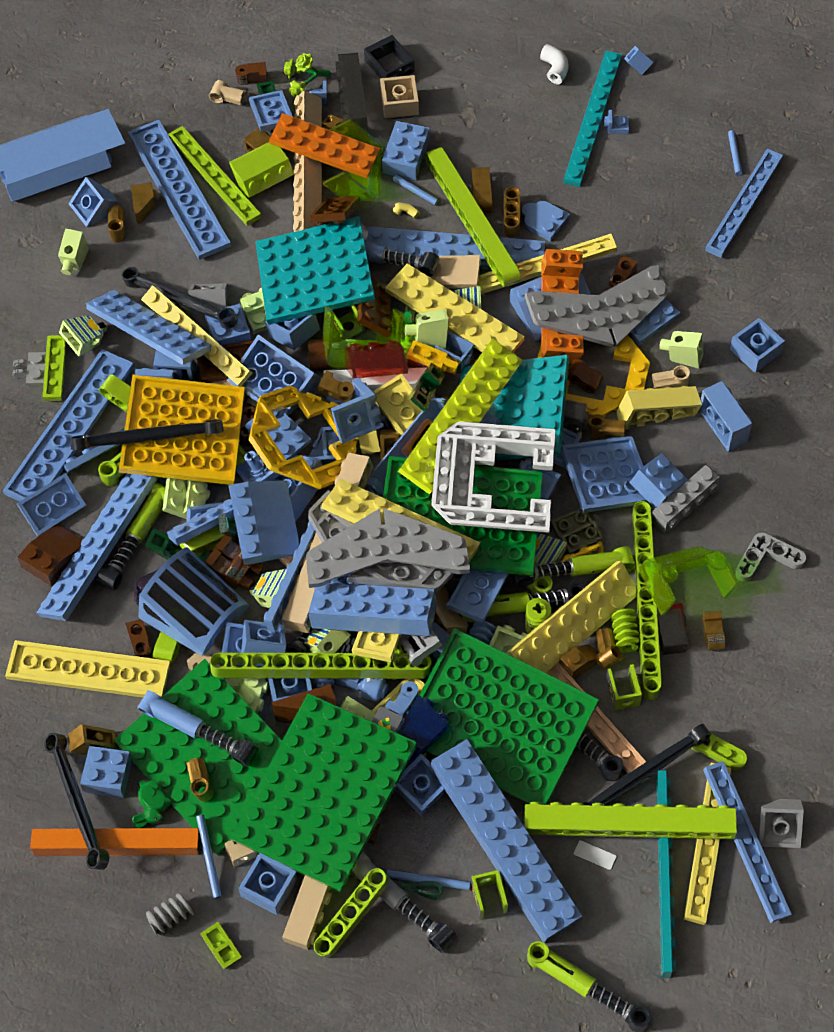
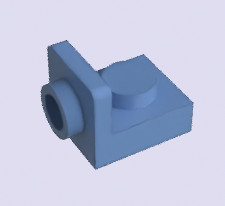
[604,110,629,134]

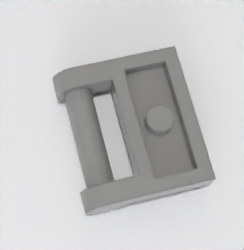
[398,629,442,666]

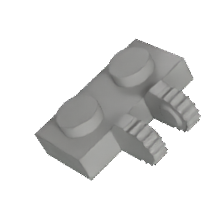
[12,352,46,387]

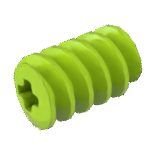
[525,598,551,634]
[611,609,640,653]

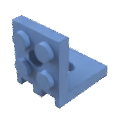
[331,378,383,444]

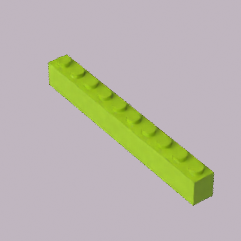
[525,802,737,839]

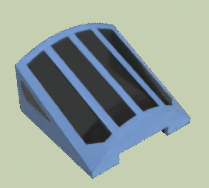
[138,547,249,656]

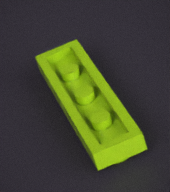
[43,335,66,401]

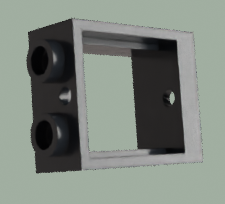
[364,35,415,78]

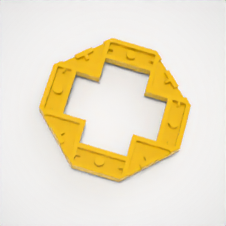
[538,333,650,418]
[249,385,358,489]

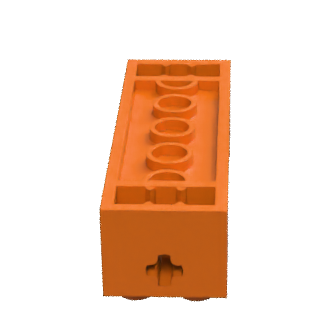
[541,249,583,364]

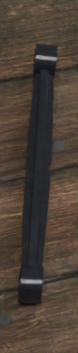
[121,267,238,329]
[70,419,224,450]
[582,724,712,806]
[44,733,110,870]

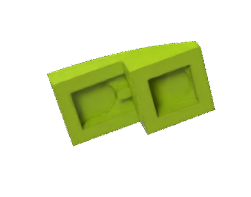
[200,922,241,969]

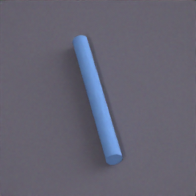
[196,815,222,898]
[387,870,470,890]

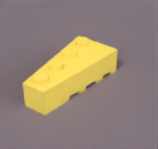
[616,386,702,429]

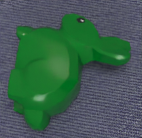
[132,780,172,828]

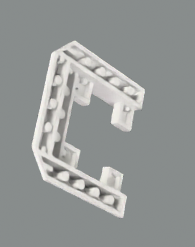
[432,422,555,532]

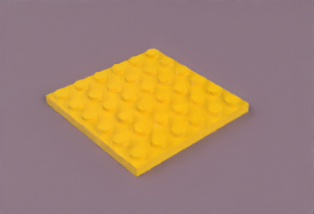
[119,375,245,485]

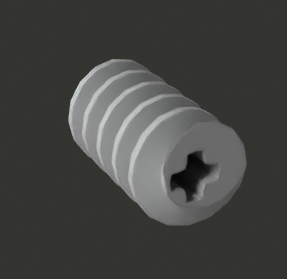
[146,893,195,936]

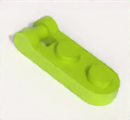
[691,734,747,770]

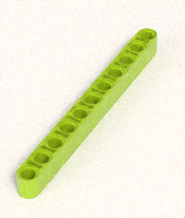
[424,147,521,287]
[632,501,661,700]
[210,653,431,679]

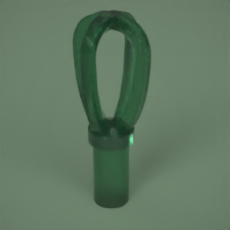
[398,880,443,900]

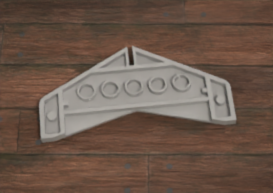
[524,265,668,347]
[308,491,455,593]
[306,508,470,588]

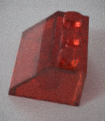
[345,340,408,379]

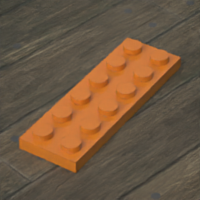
[269,113,380,179]

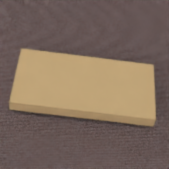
[412,255,481,288]

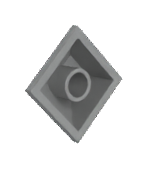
[189,283,228,309]
[759,799,804,848]

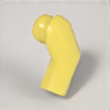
[393,202,420,219]

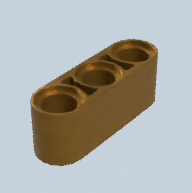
[471,167,492,211]
[503,186,520,238]

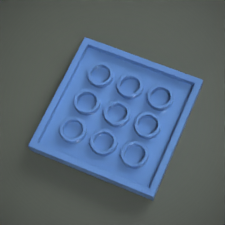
[561,436,649,513]

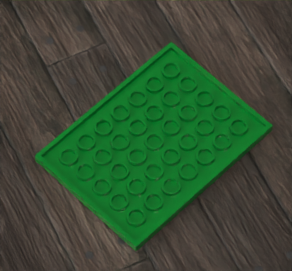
[383,456,543,576]
[402,628,599,805]
[114,659,282,856]
[230,694,417,893]

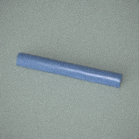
[728,130,742,176]
[393,175,439,206]

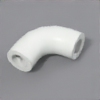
[540,44,569,84]

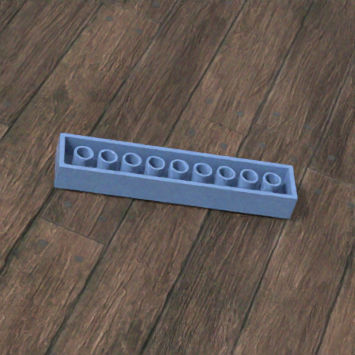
[430,739,582,943]

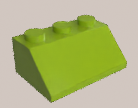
[229,142,294,198]

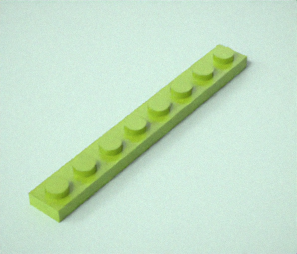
[168,126,261,226]

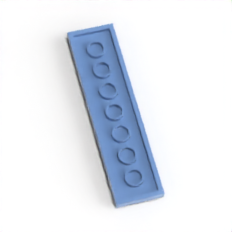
[86,290,211,365]

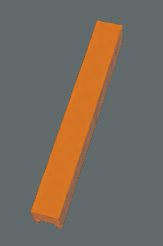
[30,828,199,856]

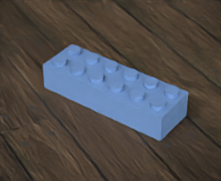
[308,583,437,636]

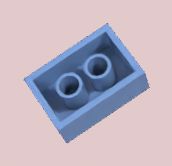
[382,121,430,181]
[699,381,752,452]

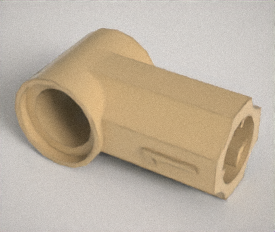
[209,80,246,105]
[652,365,690,389]

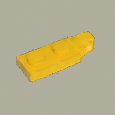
[406,341,459,374]

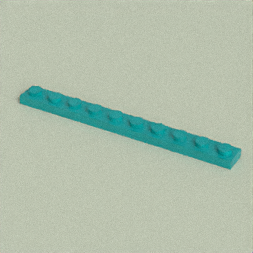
[563,50,622,187]
[656,770,676,978]

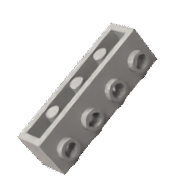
[651,465,719,534]

